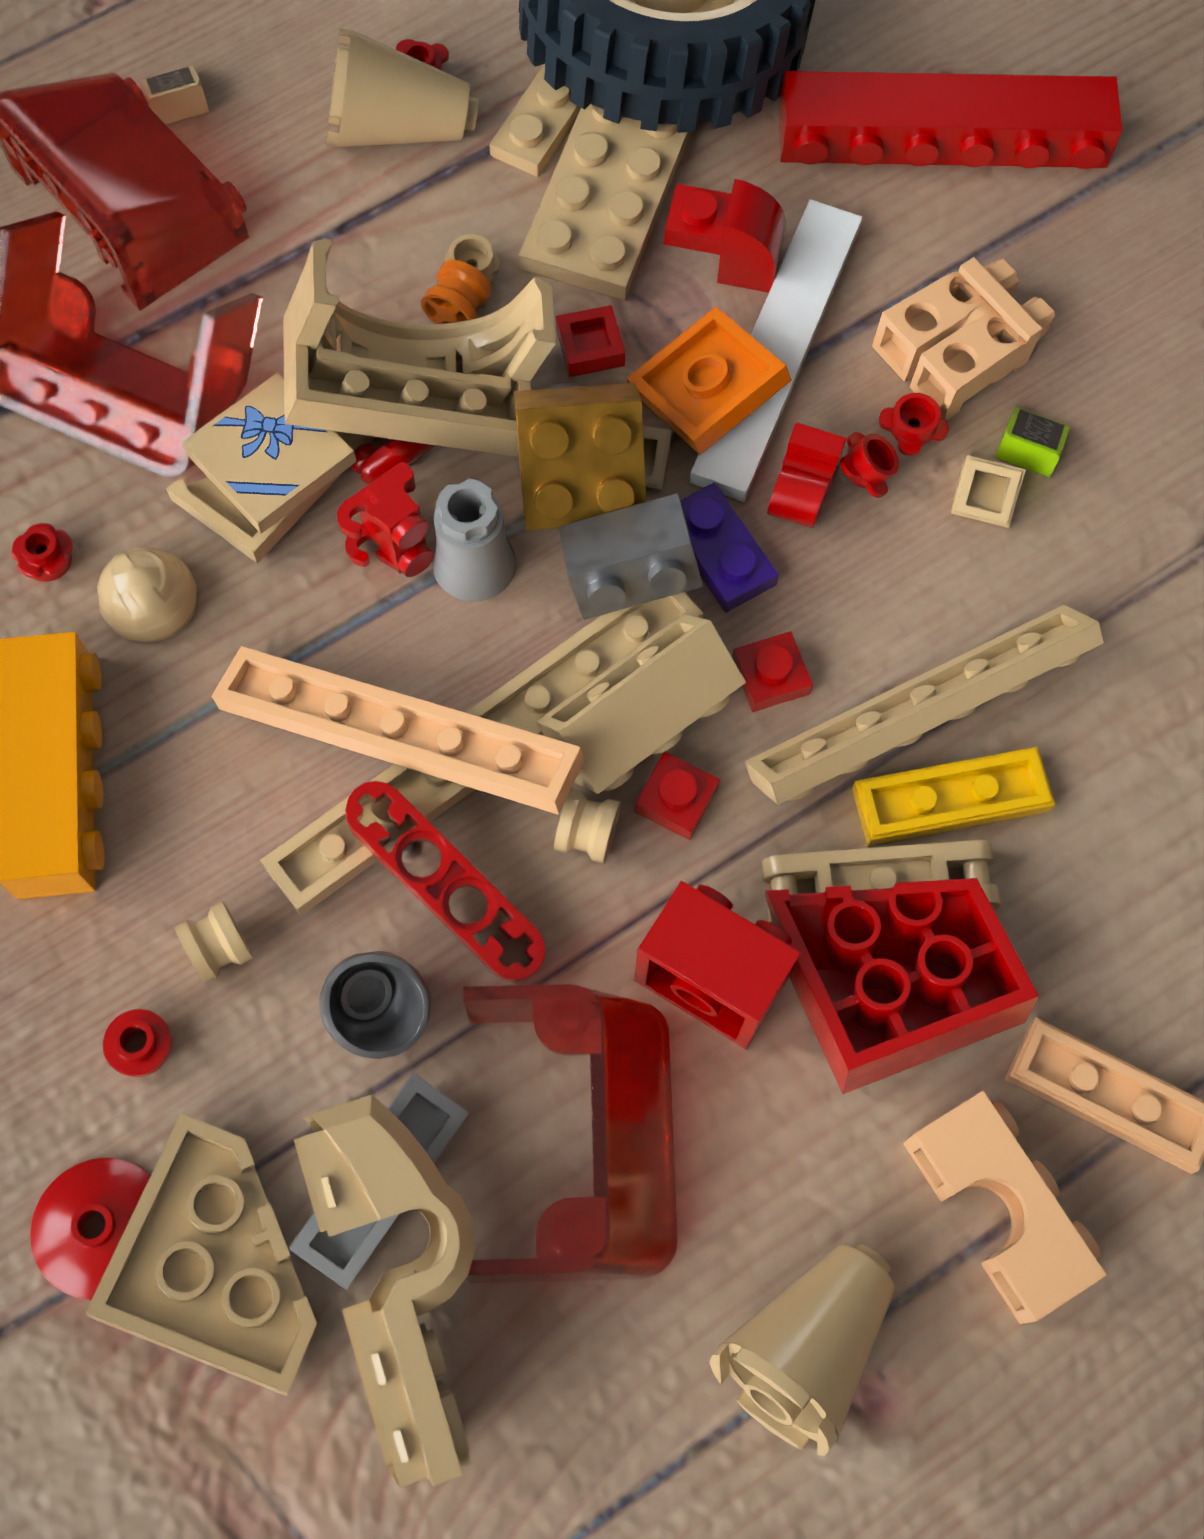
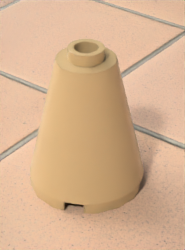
[326,28,479,147]
[709,1244,895,1456]

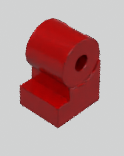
[767,422,847,529]

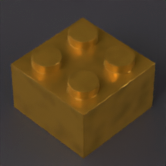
[514,383,646,531]

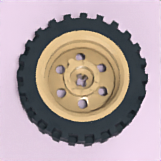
[519,0,816,133]

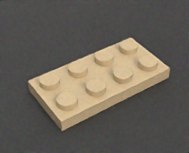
[518,104,692,300]

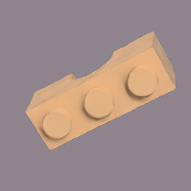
[903,1091,1107,1325]

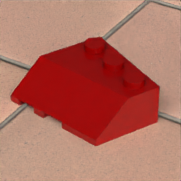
[765,878,1039,1094]

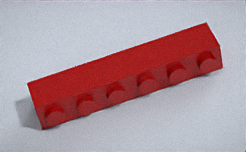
[779,71,1123,169]

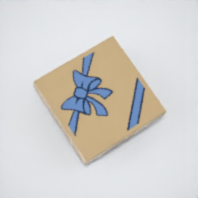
[181,372,356,534]

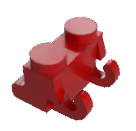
[337,462,434,577]

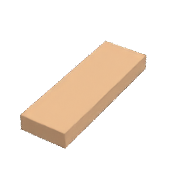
[1005,1017,1204,1174]

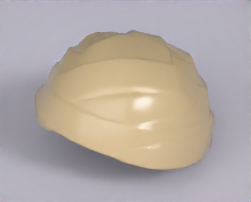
[97,547,197,643]

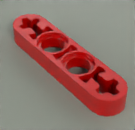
[345,781,546,982]

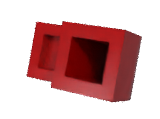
[664,179,786,293]

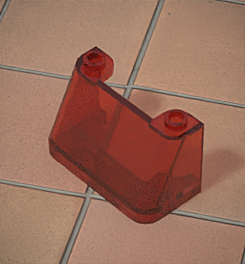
[0,72,249,311]

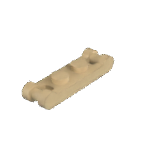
[762,840,1001,924]

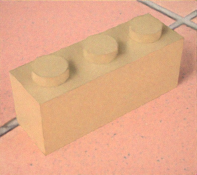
[536,614,746,794]

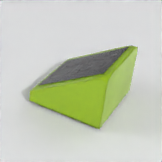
[995,406,1070,478]

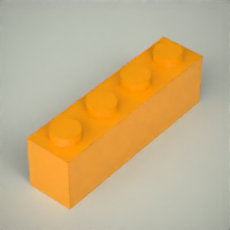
[0,632,105,900]

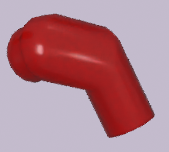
[351,439,436,484]

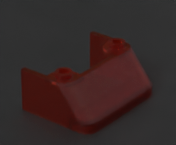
[0,211,263,477]
[463,984,677,1283]

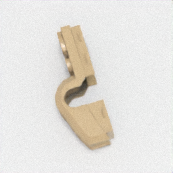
[294,1095,476,1489]

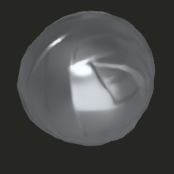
[319,951,431,1059]

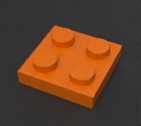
[626,306,792,455]

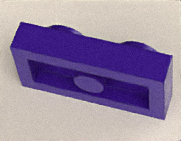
[680,482,779,613]

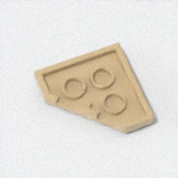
[86,1113,317,1396]

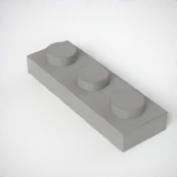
[288,1073,469,1290]

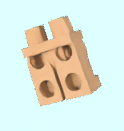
[872,257,1055,420]

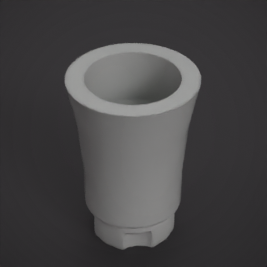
[433,478,516,601]

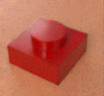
[556,305,626,377]
[732,631,813,712]
[634,751,720,840]

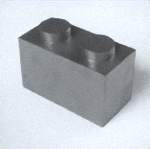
[559,493,703,620]

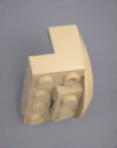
[283,239,556,457]

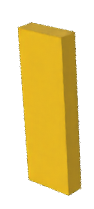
[852,747,1055,847]

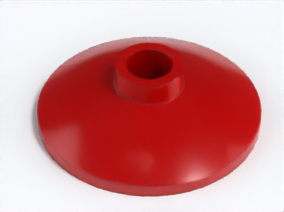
[30,1158,151,1300]

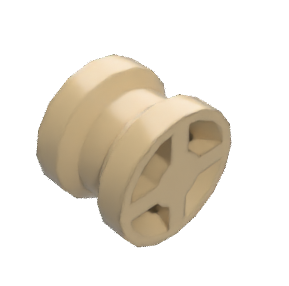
[554,788,621,863]
[174,901,253,984]

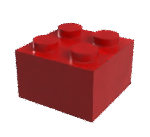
[634,880,801,1050]

